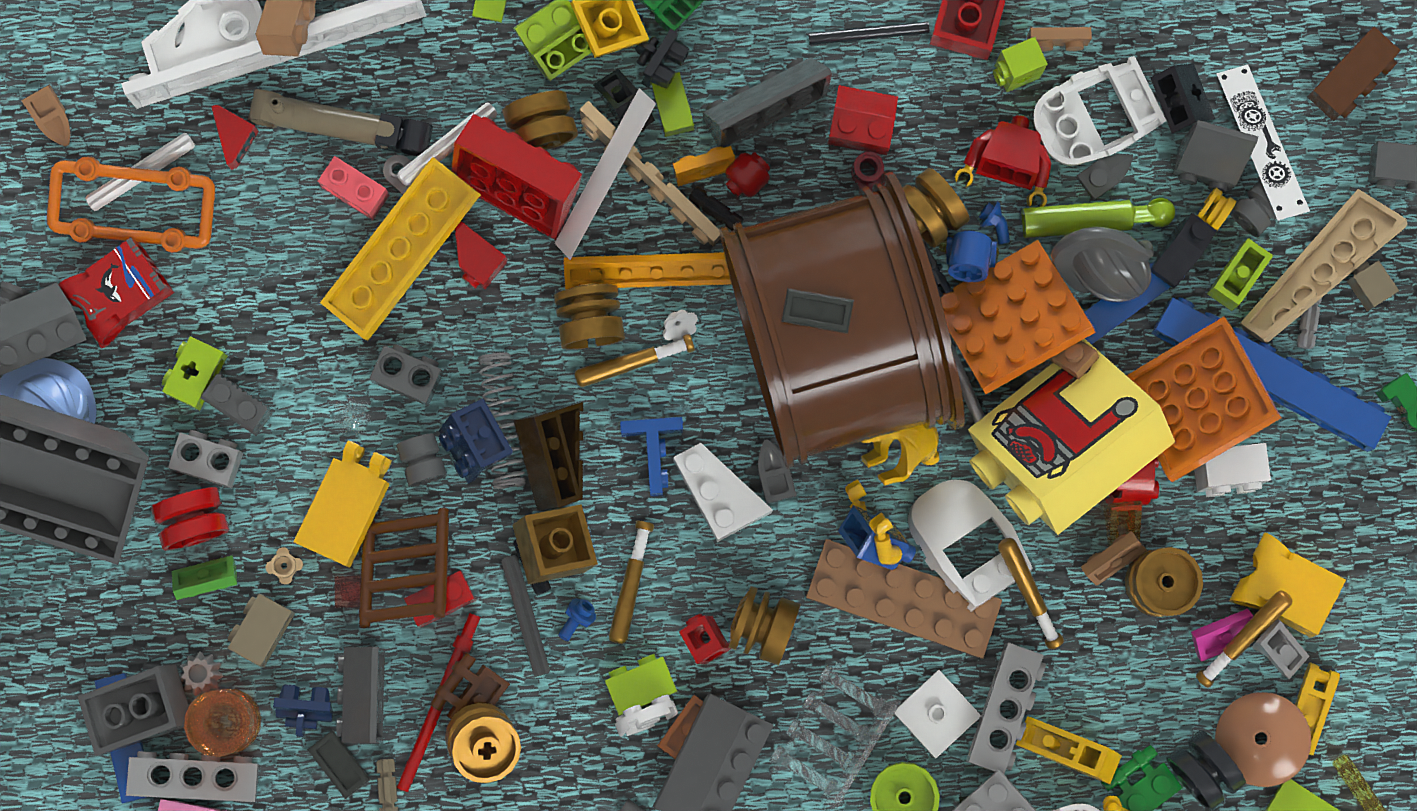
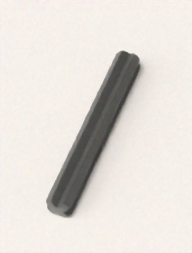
[501,555,550,676]

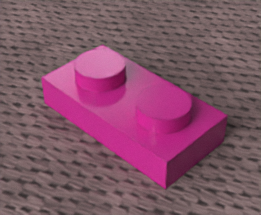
[1191,609,1258,662]

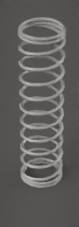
[478,353,526,489]

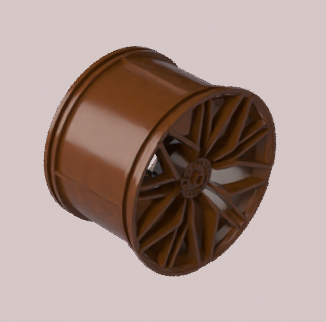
[719,172,965,469]

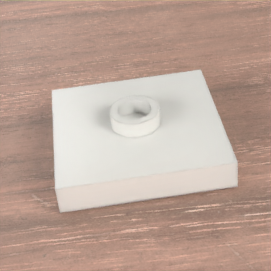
[893,670,981,759]

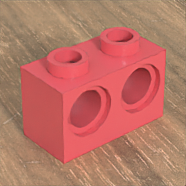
[318,156,390,220]

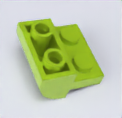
[513,0,592,81]

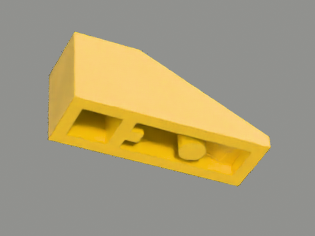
[1015,716,1122,784]

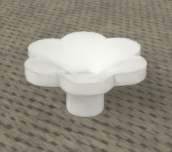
[663,310,698,342]

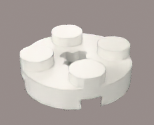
[615,695,678,737]

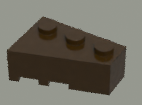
[513,402,583,510]

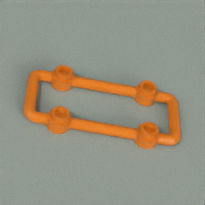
[47,157,215,253]

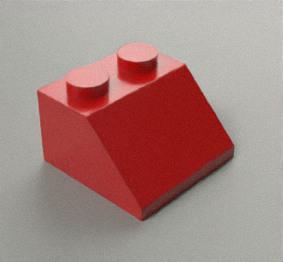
[827,85,898,155]

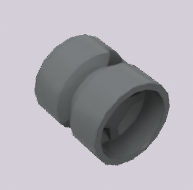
[1230,179,1277,237]
[396,433,447,487]

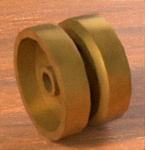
[502,90,578,150]
[903,168,970,248]
[1125,547,1203,617]
[445,703,521,783]

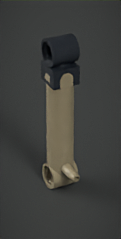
[248,89,433,156]

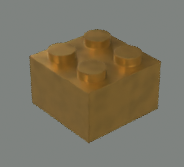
[512,504,598,585]

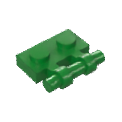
[1101,745,1183,811]

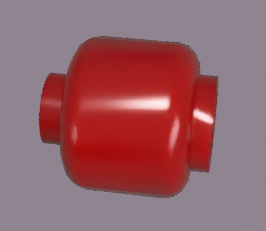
[725,152,770,198]

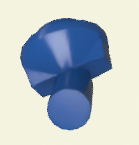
[978,201,1010,244]
[558,598,596,642]

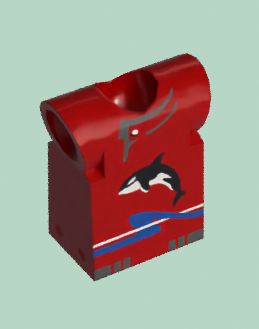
[58,237,175,348]

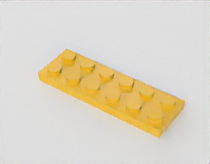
[320,157,481,341]

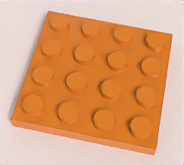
[940,240,1096,395]
[1126,316,1282,483]

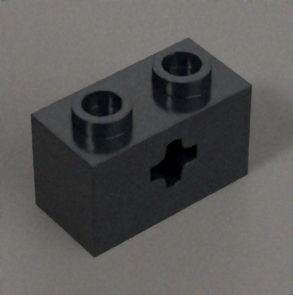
[1150,63,1215,134]

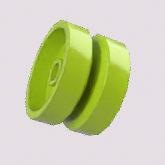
[870,762,940,811]

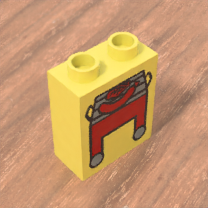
[968,339,1175,535]

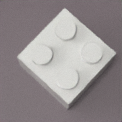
[1194,443,1271,497]

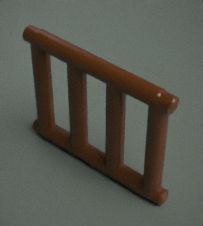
[359,508,449,628]

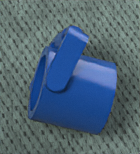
[946,231,997,282]

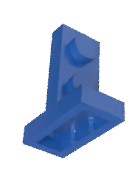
[620,417,683,496]

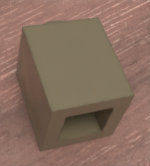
[1347,260,1399,311]

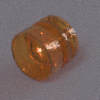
[184,688,262,757]

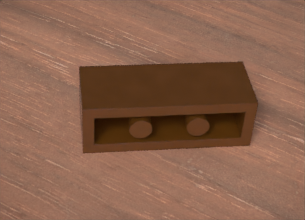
[1307,26,1401,121]

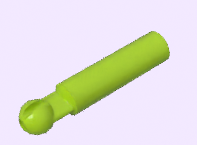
[1021,197,1175,238]

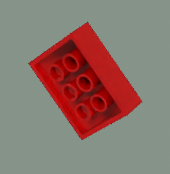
[451,113,582,240]

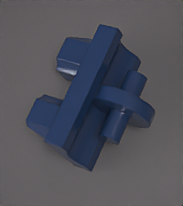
[273,684,333,737]

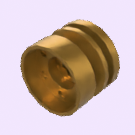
[554,283,625,349]
[729,586,801,666]

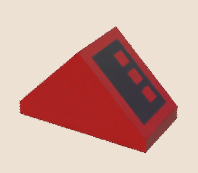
[211,105,259,170]

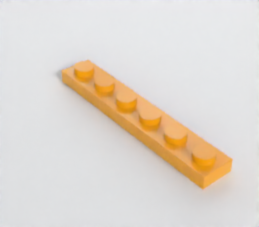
[564,252,731,290]

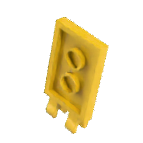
[293,440,392,568]

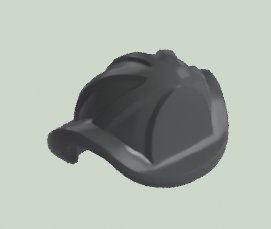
[1051,227,1154,302]

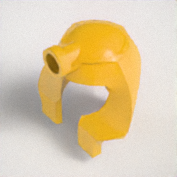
[861,424,940,486]

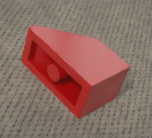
[455,221,508,289]

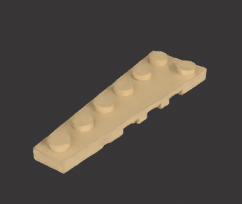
[580,101,721,247]

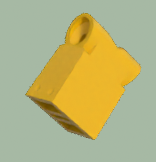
[1229,532,1346,638]

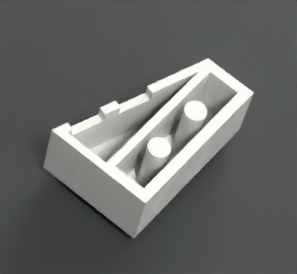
[673,443,773,542]

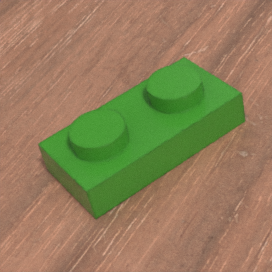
[172,555,237,600]

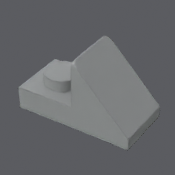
[1252,619,1310,679]

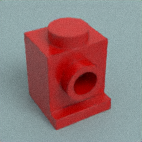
[679,614,732,664]

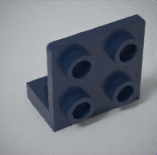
[439,398,513,484]

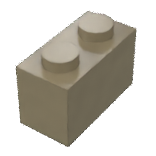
[227,593,295,667]

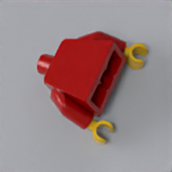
[955,115,1052,207]

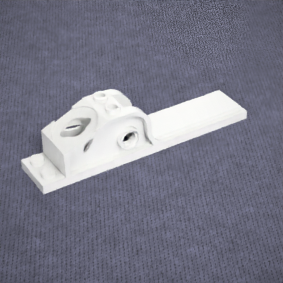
[121,0,426,109]

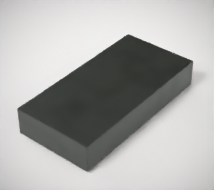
[781,288,854,334]
[307,730,371,799]

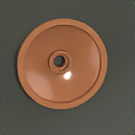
[1215,692,1311,787]

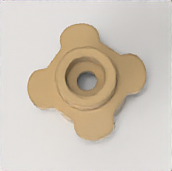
[265,547,303,585]

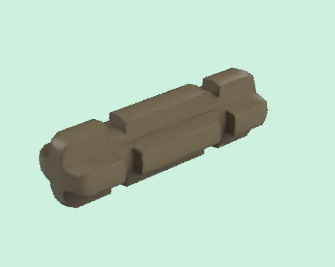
[376,759,398,811]

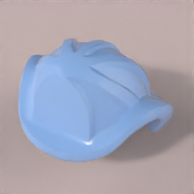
[0,358,97,424]

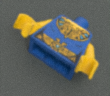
[838,479,916,570]

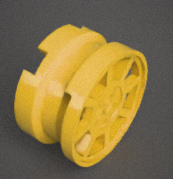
[1196,187,1237,232]

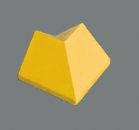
[570,0,649,58]

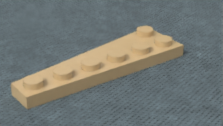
[1240,189,1408,343]

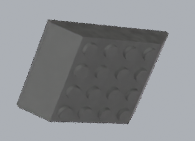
[0,395,149,565]

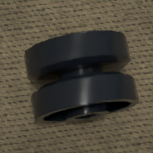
[1166,730,1246,811]

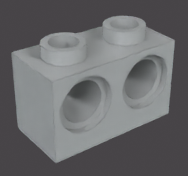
[168,430,243,488]

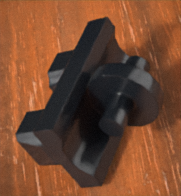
[635,29,689,89]

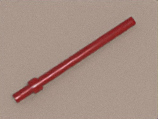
[397,613,481,792]

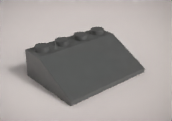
[703,57,832,148]

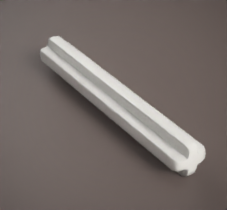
[397,103,497,186]
[85,133,195,211]

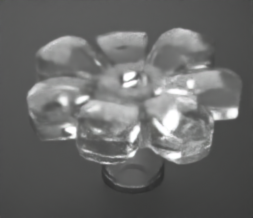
[332,396,372,435]

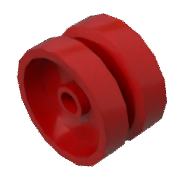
[150,487,230,551]

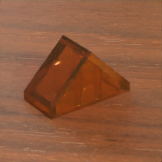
[1103,501,1142,547]

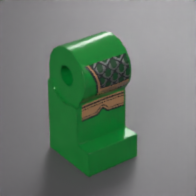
[1375,373,1417,431]

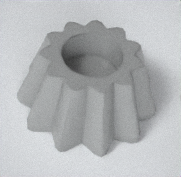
[180,652,223,696]

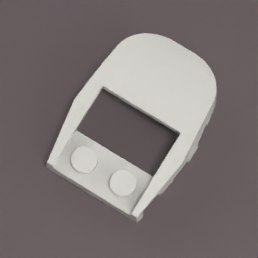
[1034,56,1166,166]
[908,480,1033,612]

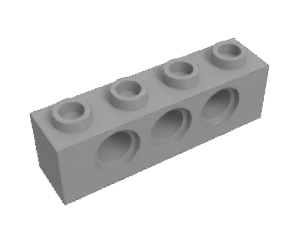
[966,643,1046,774]
[126,751,259,802]

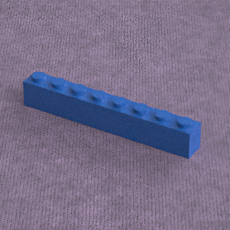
[1151,297,1391,452]

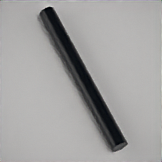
[808,21,930,45]

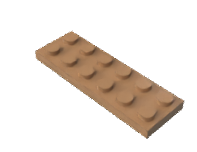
[806,539,1002,659]

